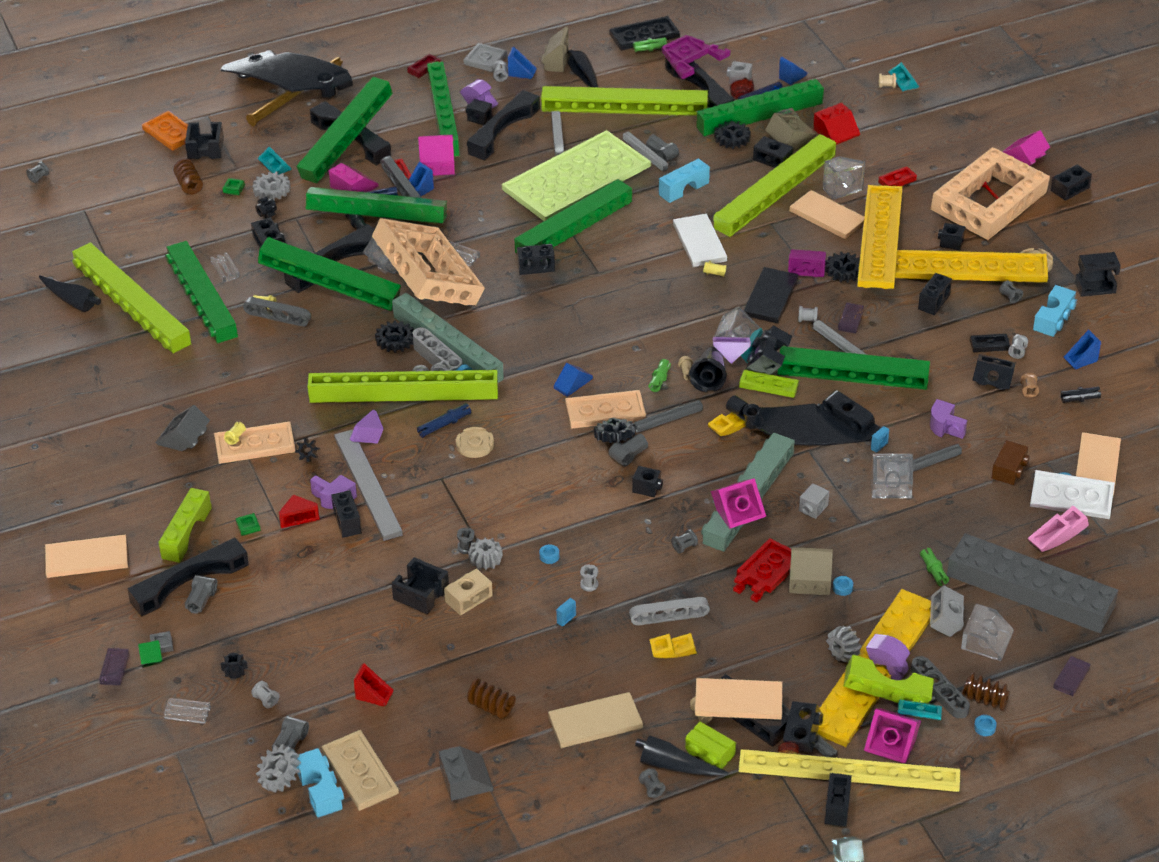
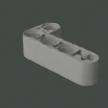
[413,328,462,371]

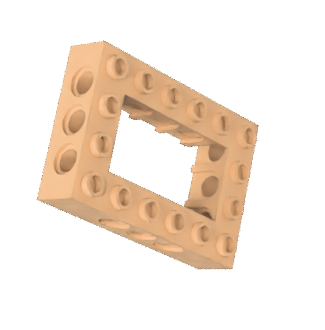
[931,147,1050,240]
[372,218,485,306]

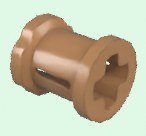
[1021,373,1039,398]

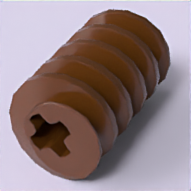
[173,158,203,195]
[962,673,1010,711]
[467,678,516,719]

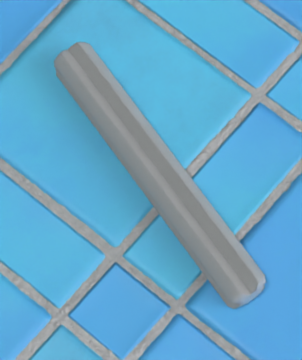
[623,131,668,171]
[813,320,867,355]

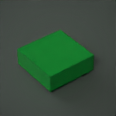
[222,178,245,195]
[235,513,261,536]
[138,640,163,665]

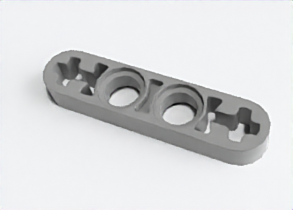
[551,111,564,156]
[629,597,710,625]

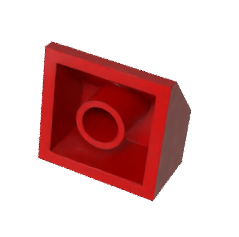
[813,102,860,145]

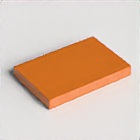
[142,111,188,151]

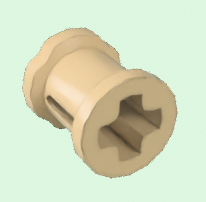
[878,73,896,88]

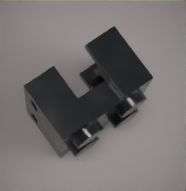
[185,122,224,159]
[1075,252,1121,297]
[746,325,792,375]
[392,557,449,615]

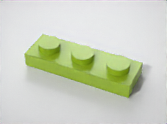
[739,370,799,398]

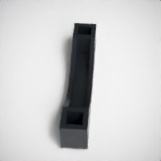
[665,57,735,108]
[467,90,540,161]
[310,101,391,166]
[284,224,380,293]
[127,538,249,617]

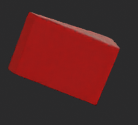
[278,495,320,529]
[353,663,394,707]

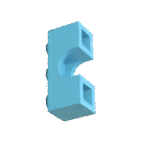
[659,158,710,203]
[1033,285,1077,337]
[297,748,344,818]

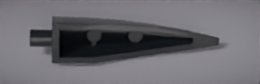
[567,49,598,88]
[39,275,101,312]
[635,735,729,776]

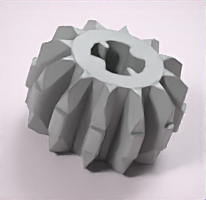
[468,537,503,570]
[826,626,862,662]

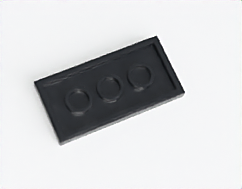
[609,16,680,51]
[743,267,798,323]

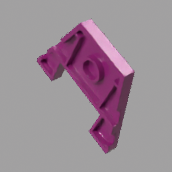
[662,35,731,79]

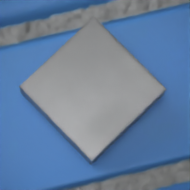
[150,631,173,653]

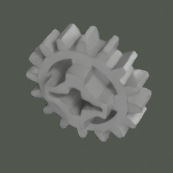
[253,172,290,201]
[256,744,301,793]

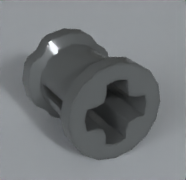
[26,162,49,183]
[999,280,1023,304]
[457,528,475,554]
[671,529,698,553]
[639,768,666,798]

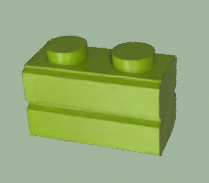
[685,722,736,769]

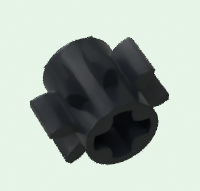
[255,196,277,219]
[295,438,320,462]
[220,653,248,679]

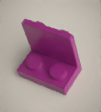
[788,249,826,277]

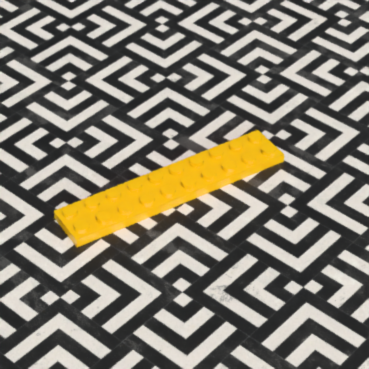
[857,185,902,289]
[895,250,1048,283]
[818,589,931,747]

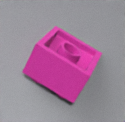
[1002,130,1050,166]
[418,135,455,176]
[329,163,379,192]
[711,478,766,529]
[864,708,921,764]

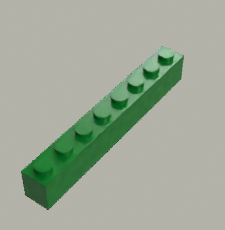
[427,62,459,156]
[296,77,393,184]
[697,79,824,136]
[514,179,632,253]
[306,187,447,223]
[258,237,401,311]
[165,240,238,344]
[777,346,930,390]

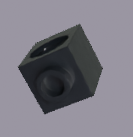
[466,99,493,126]
[937,223,966,251]
[632,466,663,498]

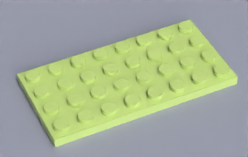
[502,130,651,221]

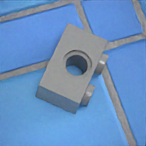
[930,585,964,637]

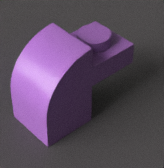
[460,79,498,108]
[930,399,967,439]
[310,475,357,509]
[866,634,910,680]

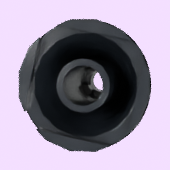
[689,347,727,392]

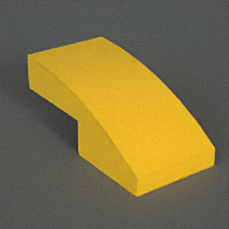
[708,413,745,436]
[649,633,697,658]

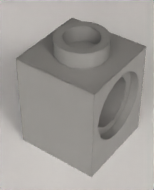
[727,61,752,86]
[799,483,829,519]

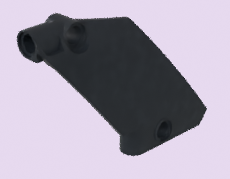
[221,50,353,97]
[726,390,881,446]

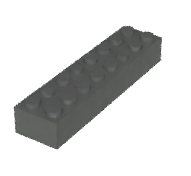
[947,533,1118,634]

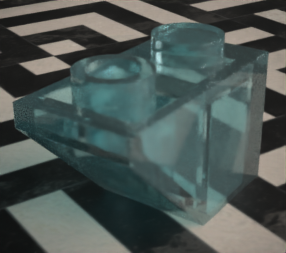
[832,836,864,862]

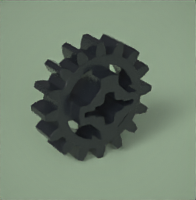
[714,121,751,149]
[825,251,860,283]
[375,320,414,353]
[594,418,635,443]

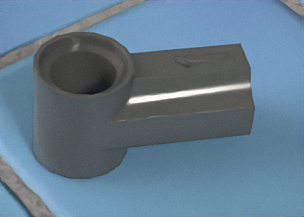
[646,134,679,162]
[609,433,648,467]
[185,575,218,614]
[272,716,309,751]

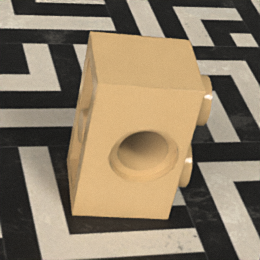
[444,568,493,616]

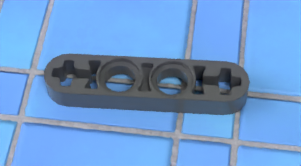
[380,156,421,198]
[243,297,311,326]
[911,656,970,719]

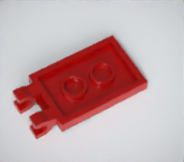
[733,538,791,603]

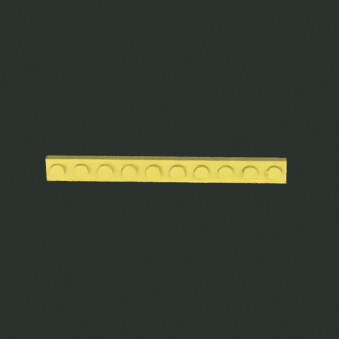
[739,749,960,792]

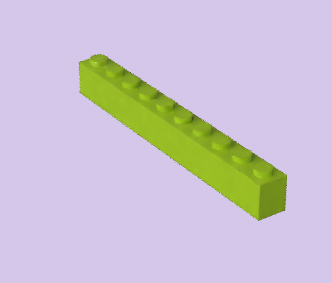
[541,86,708,116]
[713,134,836,237]
[72,242,191,353]
[308,370,498,403]

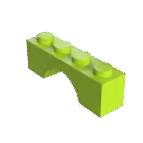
[159,488,212,563]
[844,654,934,704]

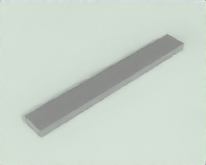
[334,429,403,541]

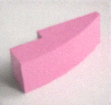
[1028,506,1089,552]

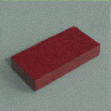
[407,54,441,78]

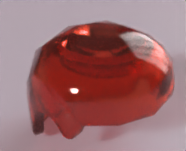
[730,77,755,100]

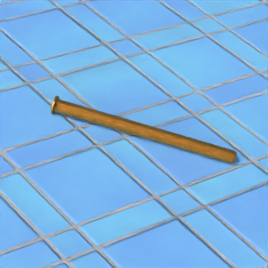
[246,57,343,126]

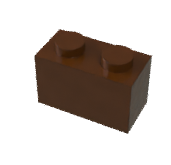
[991,440,1030,485]

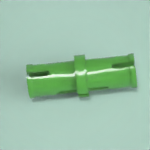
[633,37,667,52]
[648,359,671,392]
[920,548,949,586]

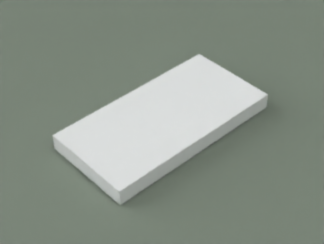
[673,214,727,267]
[1030,470,1115,519]

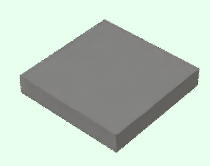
[464,43,507,72]

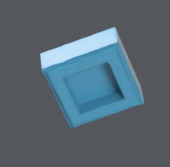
[871,426,889,453]
[556,598,576,626]

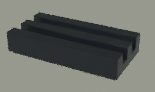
[970,334,1010,353]

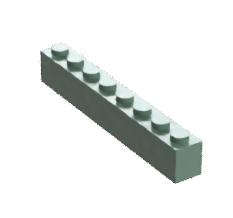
[392,293,504,383]
[701,433,795,552]

